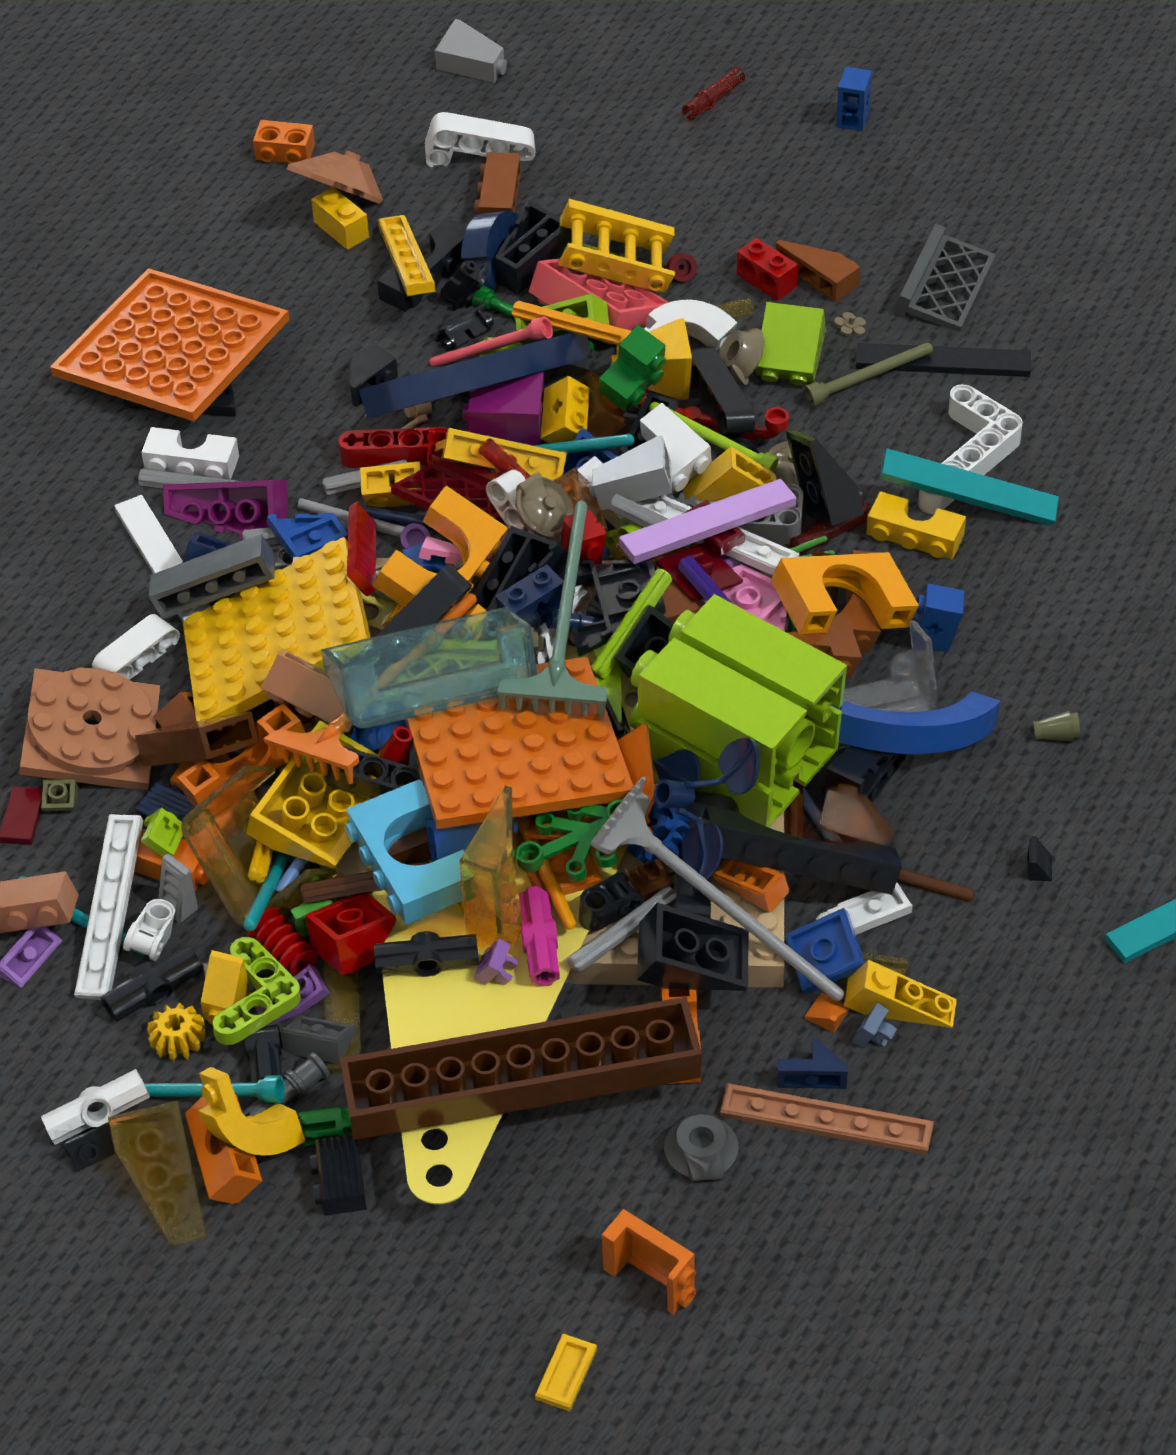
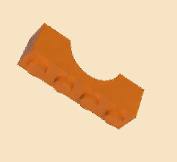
[177,703,306,819]

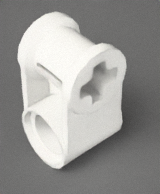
[123,899,175,962]

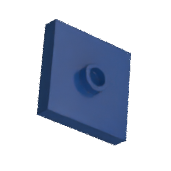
[784,908,865,994]

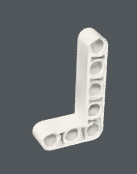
[918,384,1023,514]

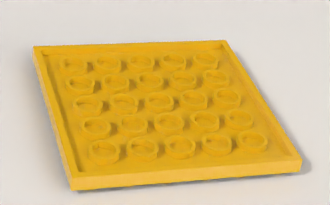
[183,537,372,721]

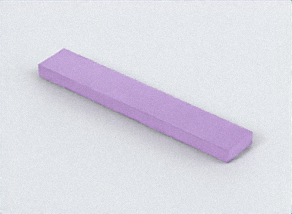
[619,479,797,564]

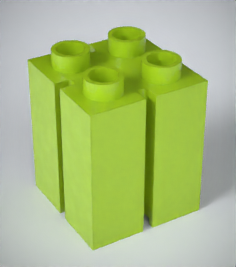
[629,594,847,828]

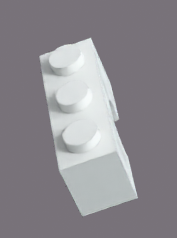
[141,427,239,480]

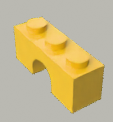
[866,491,966,560]

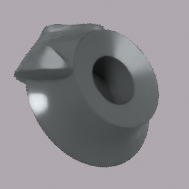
[664,1114,739,1181]

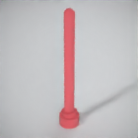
[429,316,553,367]

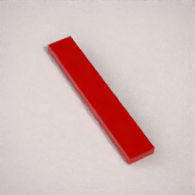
[347,501,376,596]

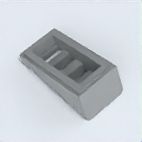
[158,854,198,923]

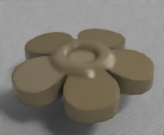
[834,312,866,336]

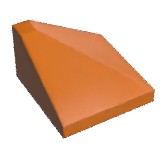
[804,993,850,1033]

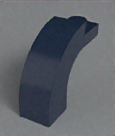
[461,211,518,290]

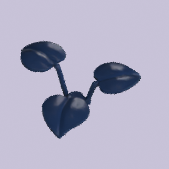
[653,738,759,879]

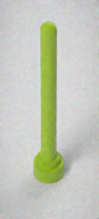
[649,402,779,473]

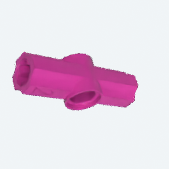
[519,886,560,987]

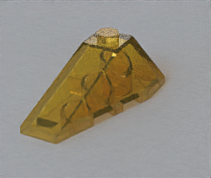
[108,1101,207,1246]

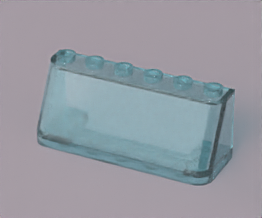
[321,607,537,729]

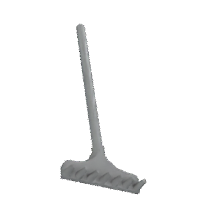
[590,777,844,1001]

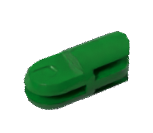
[299,1107,352,1147]

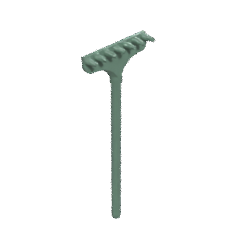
[497,501,607,717]

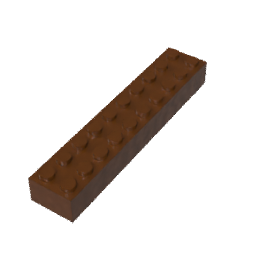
[339,997,702,1140]

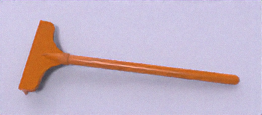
[263,593,477,784]

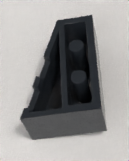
[470,526,568,630]
[822,746,906,823]

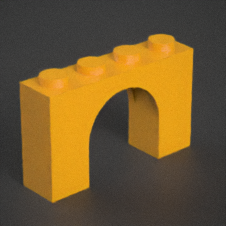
[373,486,508,608]
[771,552,919,635]

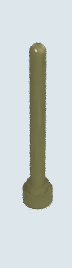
[804,343,933,407]

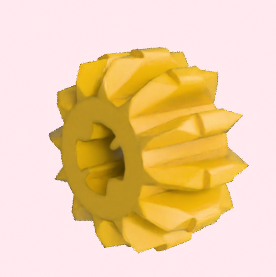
[147,1002,206,1062]

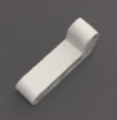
[425,112,536,167]

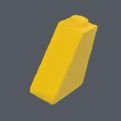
[683,446,776,501]

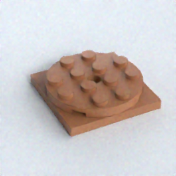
[19,667,160,790]

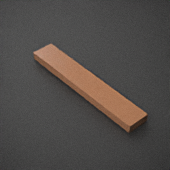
[720,1083,934,1155]

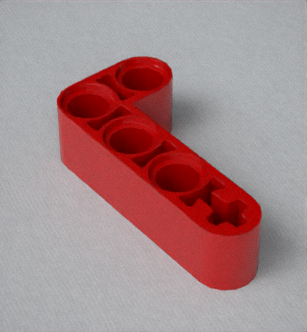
[338,427,448,478]

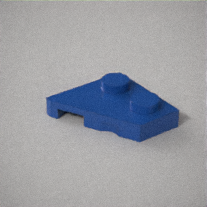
[267,513,348,560]

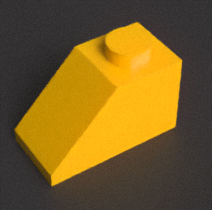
[201,950,251,1025]

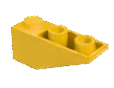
[844,960,957,1028]

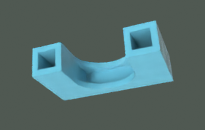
[344,779,480,925]

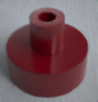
[667,253,697,282]

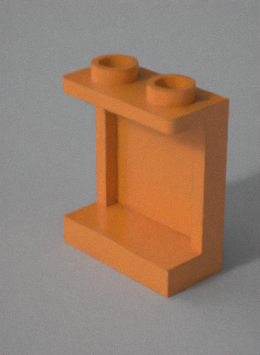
[602,1209,696,1315]

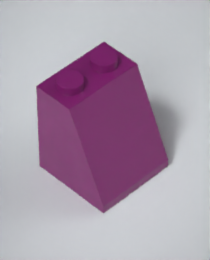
[463,372,544,446]

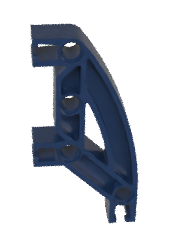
[359,333,593,419]

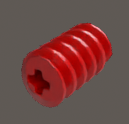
[248,908,319,977]

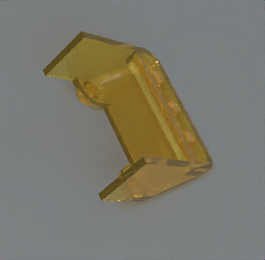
[181,765,338,925]

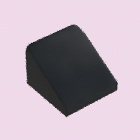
[1027,836,1052,881]

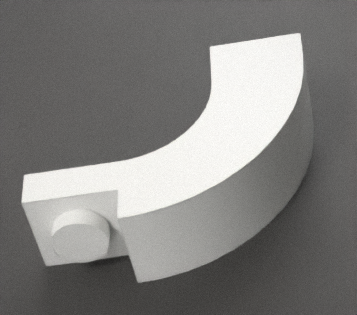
[644,300,738,350]

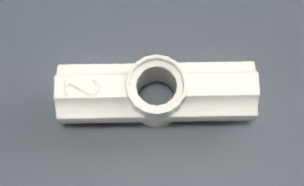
[41,1069,150,1145]

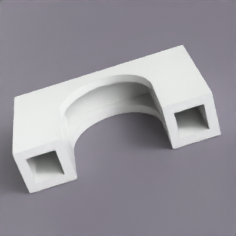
[572,403,712,528]

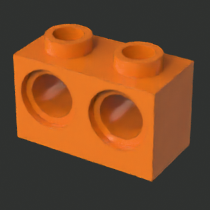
[253,120,315,164]

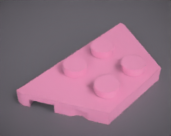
[696,564,789,631]

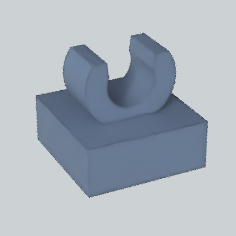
[851,1002,897,1048]

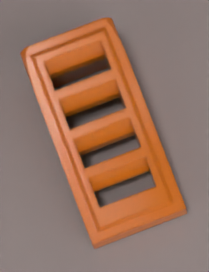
[712,859,789,912]

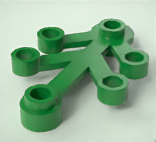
[516,800,622,882]

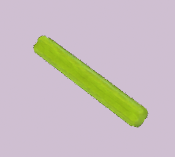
[591,568,672,679]

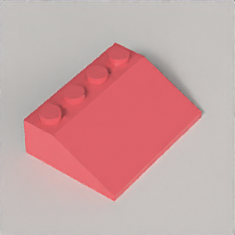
[528,259,669,345]

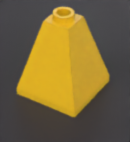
[610,318,692,400]

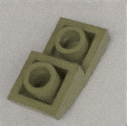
[41,778,79,811]

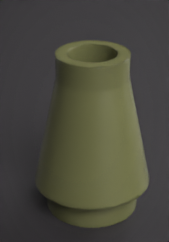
[1033,710,1081,742]

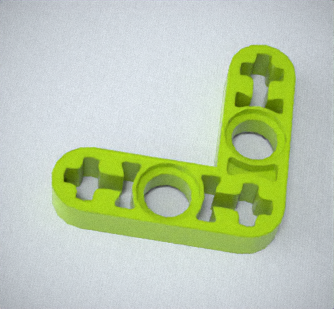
[213,937,301,1045]

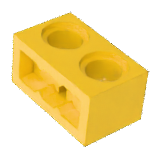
[360,461,422,508]

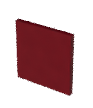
[656,542,743,603]

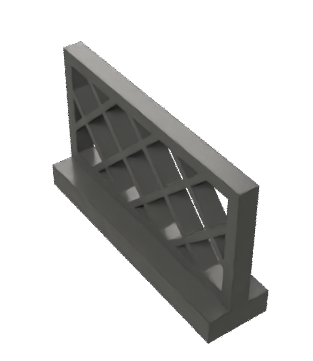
[894,223,996,331]

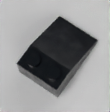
[785,429,864,526]
[637,902,749,991]

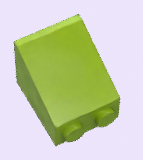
[756,302,826,386]

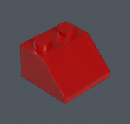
[305,892,397,975]

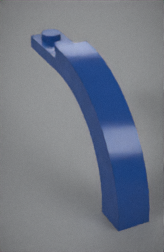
[831,691,1001,754]

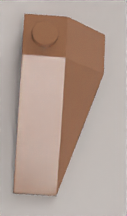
[287,150,383,204]

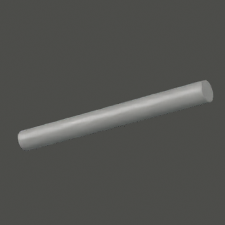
[297,498,405,538]

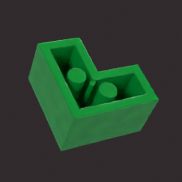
[598,325,666,412]

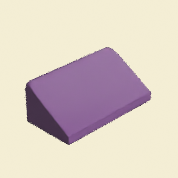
[0,927,62,988]

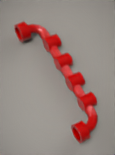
[637,388,789,441]

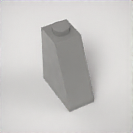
[435,19,507,83]
[588,435,672,511]

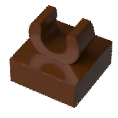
[628,859,674,902]

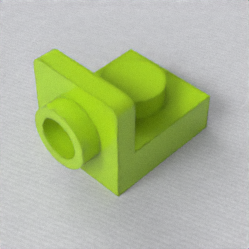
[140,807,187,857]

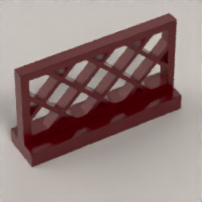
[391,450,503,523]

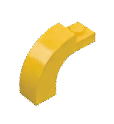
[198,1067,306,1156]

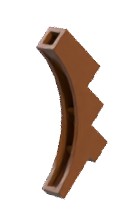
[786,550,881,679]

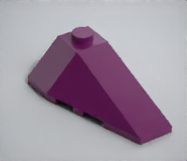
[163,480,288,539]

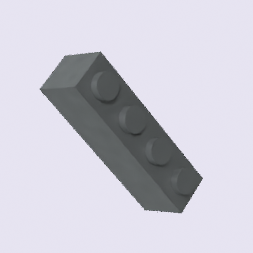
[149,534,275,619]

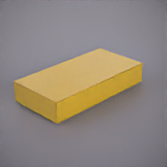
[535,1334,597,1412]

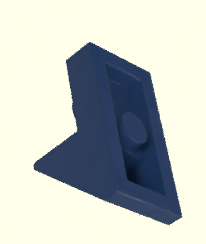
[777,1038,848,1089]

